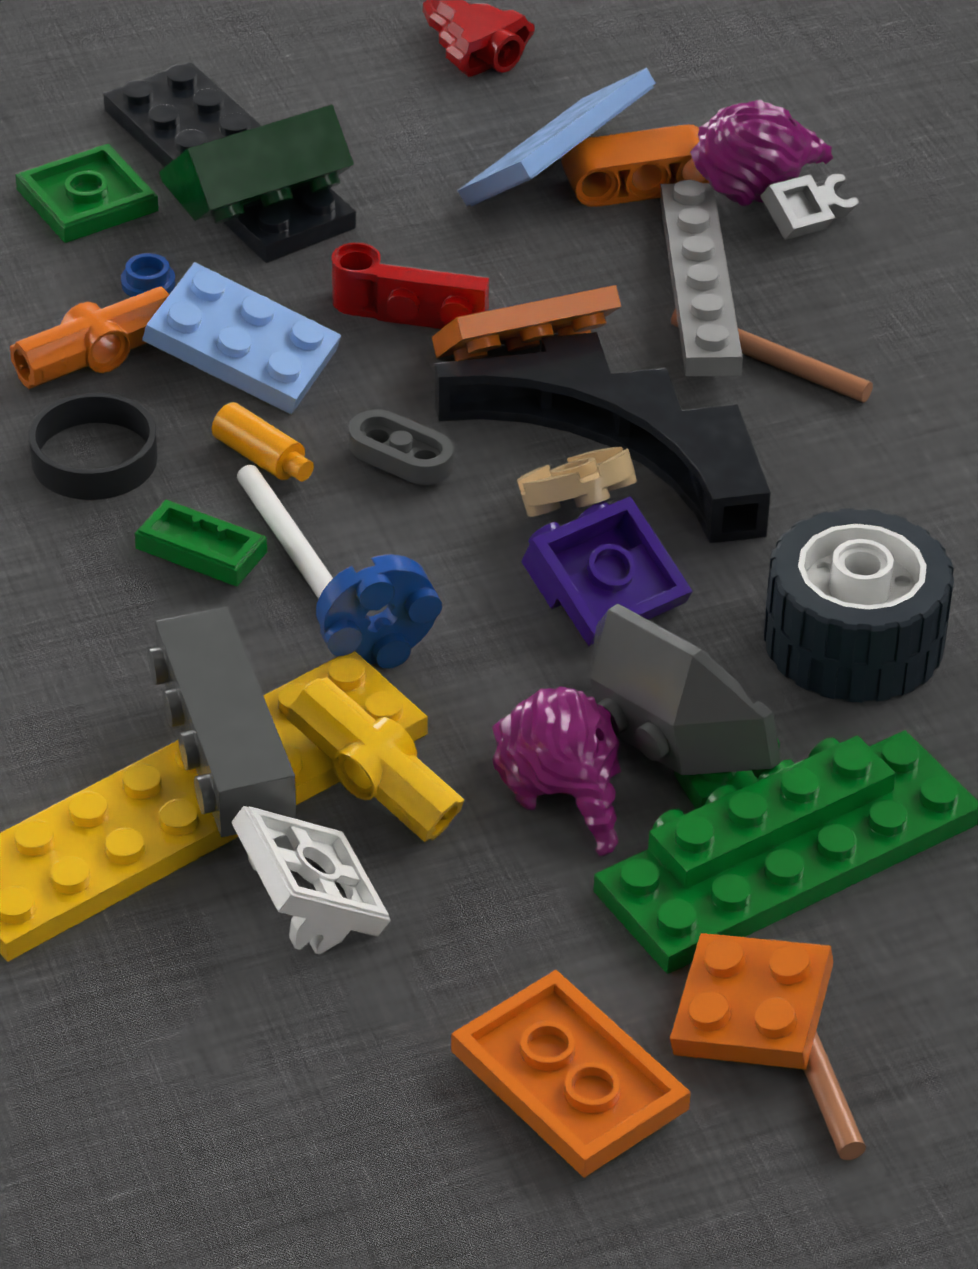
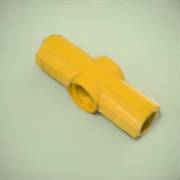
[286,677,465,842]

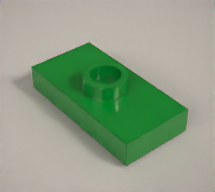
[134,499,268,587]

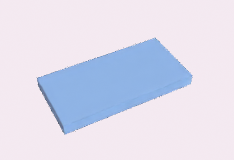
[457,68,656,207]

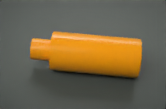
[212,402,314,482]

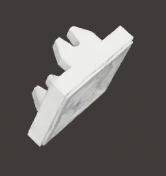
[231,806,391,954]

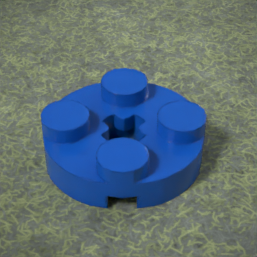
[316,554,442,669]

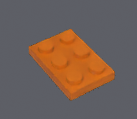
[432,285,621,361]
[451,970,691,1178]

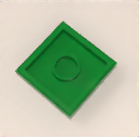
[15,143,159,243]

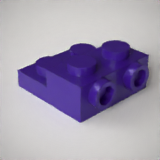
[521,496,693,647]

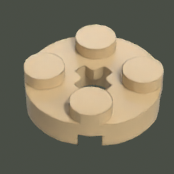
[517,447,637,517]

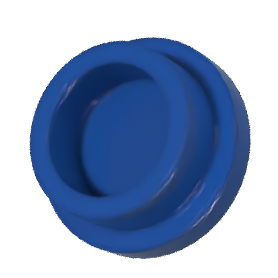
[121,253,176,297]

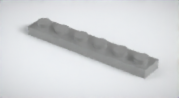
[660,180,743,376]

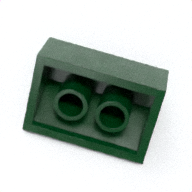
[159,104,354,224]

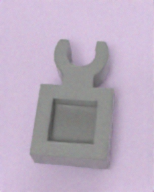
[761,174,859,240]

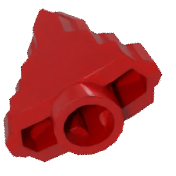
[423,0,535,77]

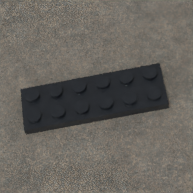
[103,62,356,263]

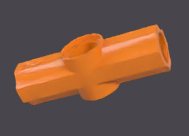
[10,286,170,389]

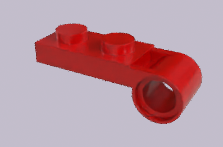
[331,242,489,329]

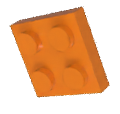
[670,933,834,1069]

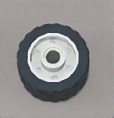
[764,508,954,703]

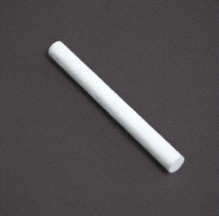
[237,465,333,599]

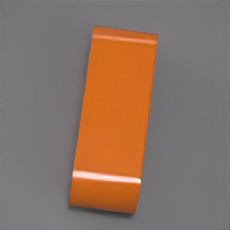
[561,124,709,207]

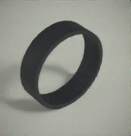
[29,393,158,500]

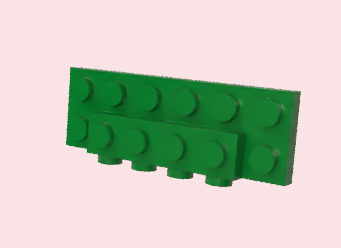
[593,730,978,974]

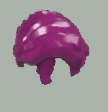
[690,100,833,207]
[492,686,622,856]

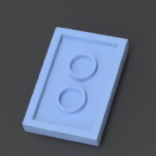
[142,262,341,415]

